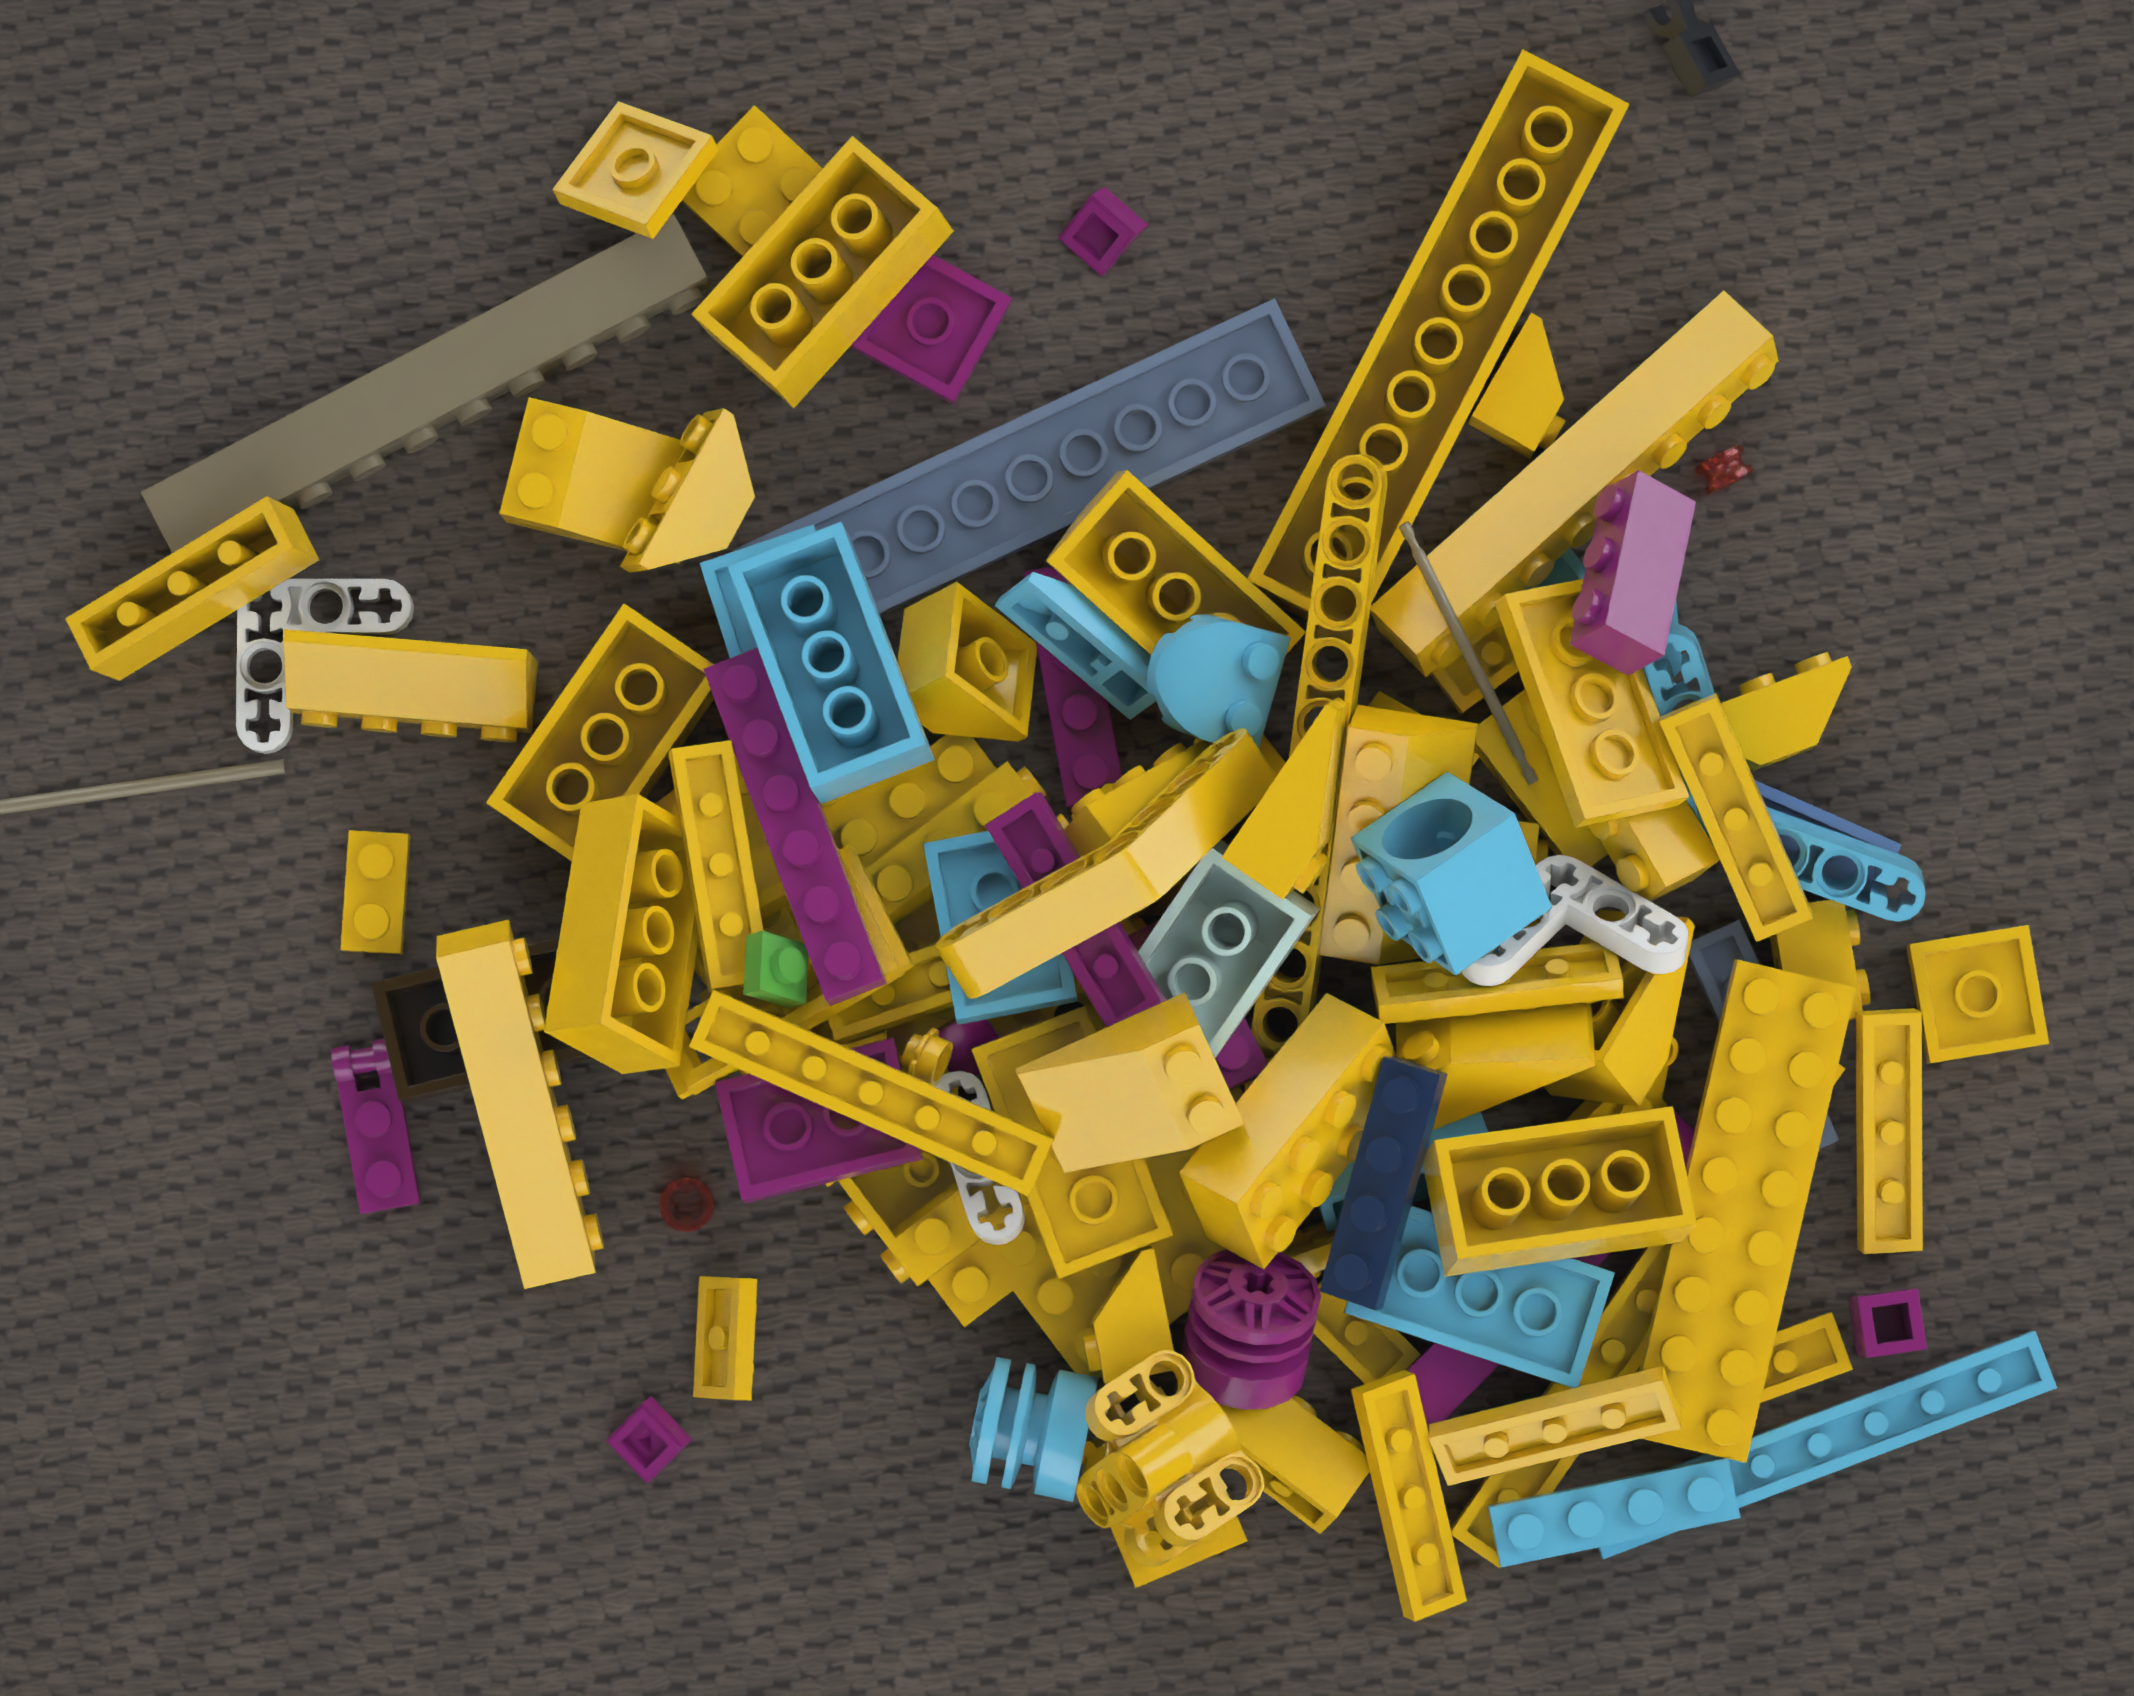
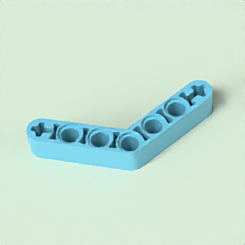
[1645,623,1925,922]

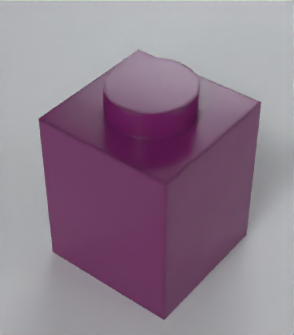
[1848,1288,1927,1358]

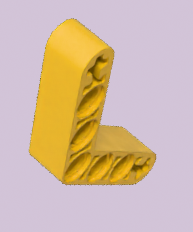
[935,728,1276,999]

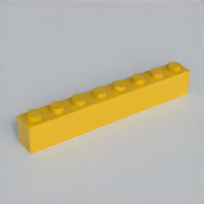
[1370,291,1779,677]

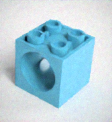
[1351,772,1552,975]

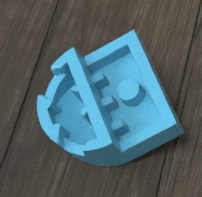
[1147,614,1291,748]

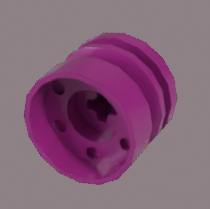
[1181,1249,1321,1410]

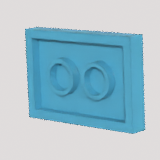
[923,831,1078,1025]

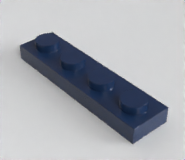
[1319,1056,1448,1310]

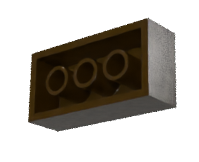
[371,937,592,1103]

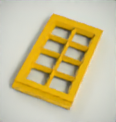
[665,844,914,1100]

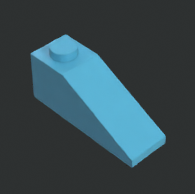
[995,572,1156,720]

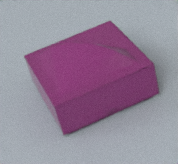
[606,1396,693,1484]

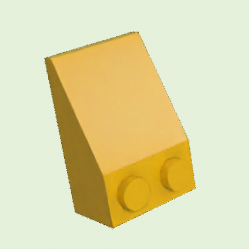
[499,397,684,564]
[1221,697,1348,900]
[1544,909,1695,1106]
[1016,992,1244,1173]
[1396,1003,1596,1131]

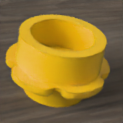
[901,1028,953,1086]

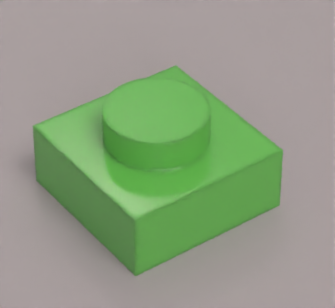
[743,931,808,1008]

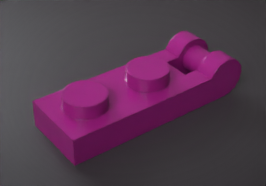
[331,1039,422,1214]

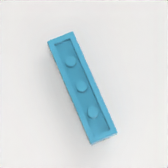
[1487,1457,1741,1567]

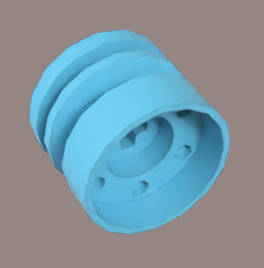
[969,1357,1098,1502]

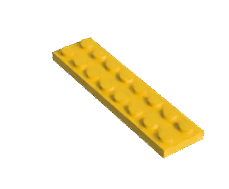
[1639,959,1856,1463]

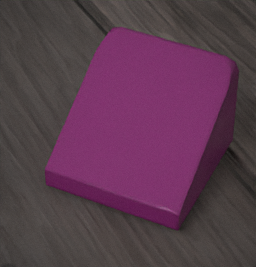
[1058,187,1149,277]
[937,1017,1001,1077]

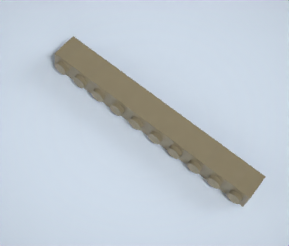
[141,214,711,553]

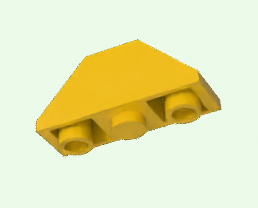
[620,408,755,573]
[1682,652,1852,771]

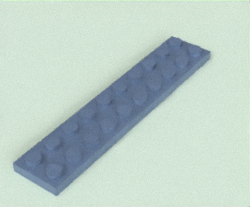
[732,298,1326,616]

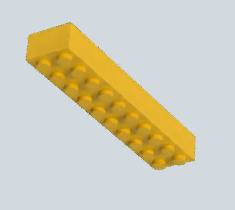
[1247,49,1629,621]

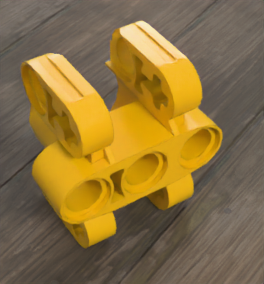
[1075,1350,1264,1567]

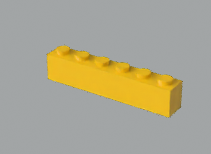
[436,920,604,1289]

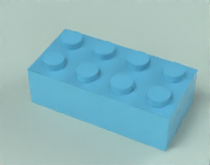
[727,522,935,804]

